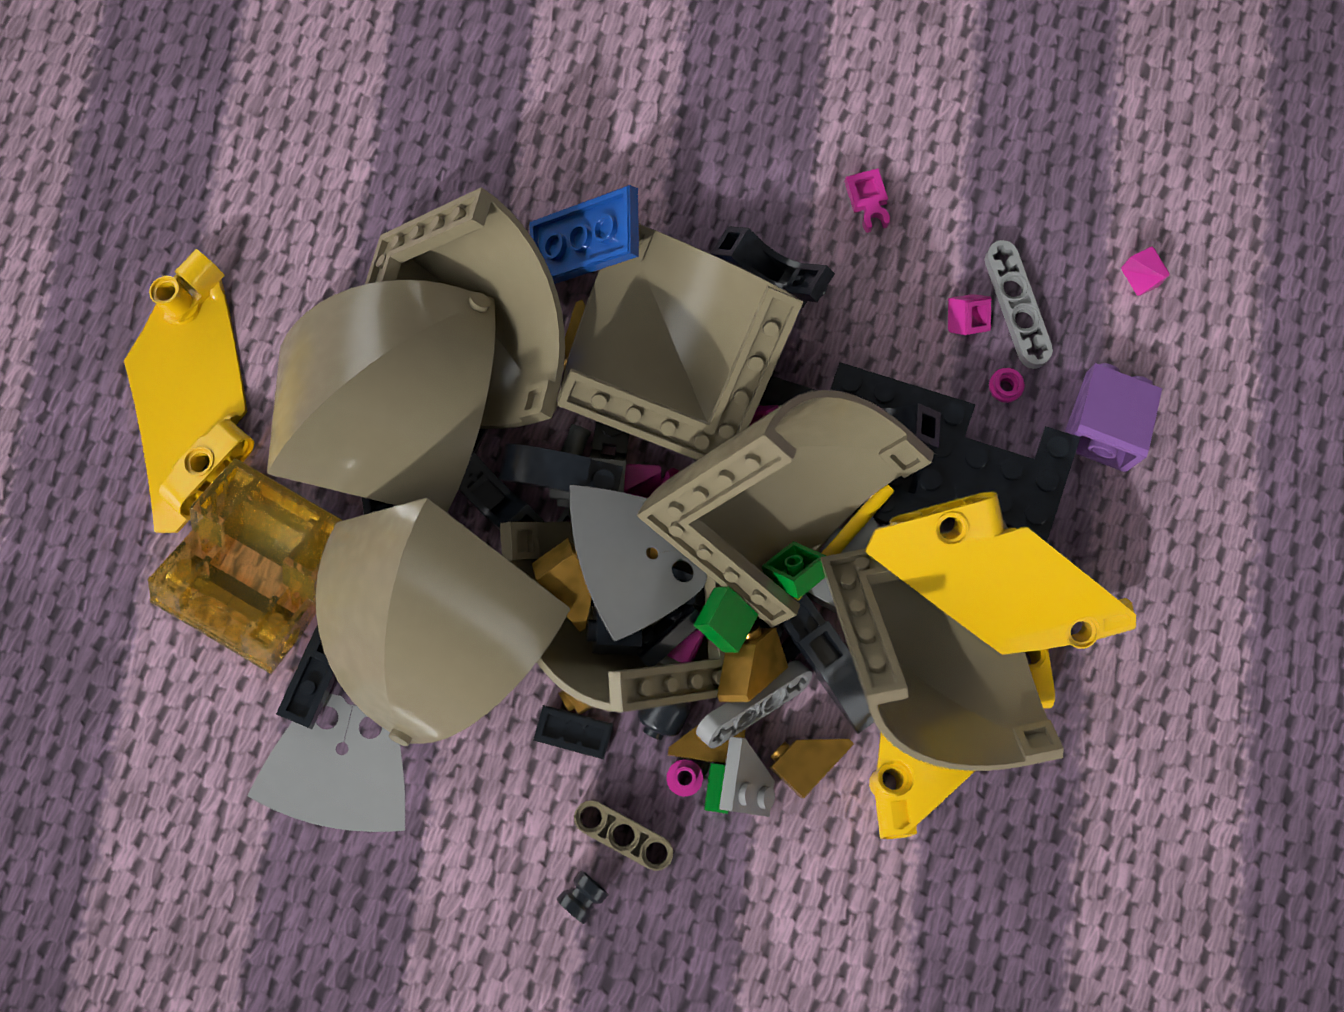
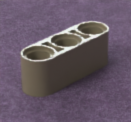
[574,800,673,871]

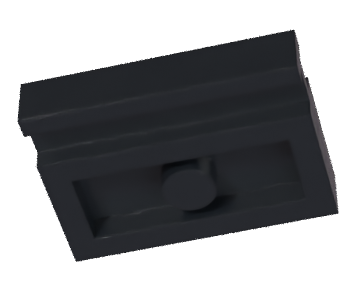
[637,603,700,667]

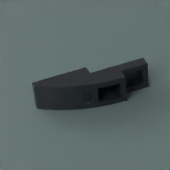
[780,594,874,734]

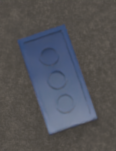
[530,185,639,284]

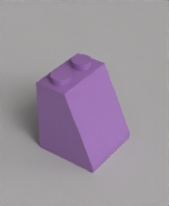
[1065,363,1162,472]

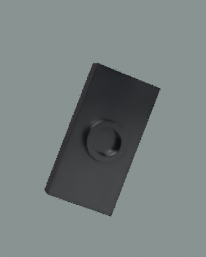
[533,705,614,760]

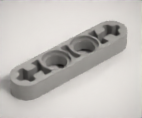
[985,240,1053,369]
[696,660,812,748]

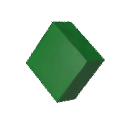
[762,541,826,599]
[694,586,759,653]
[704,763,728,814]

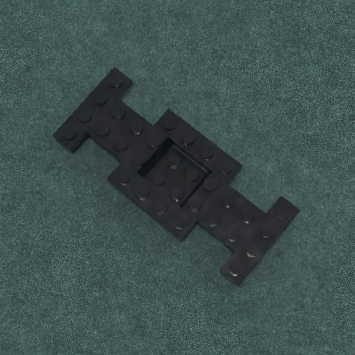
[694,362,1081,543]

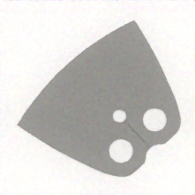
[570,485,707,642]
[247,694,405,832]

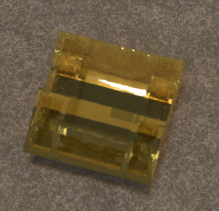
[147,458,343,674]

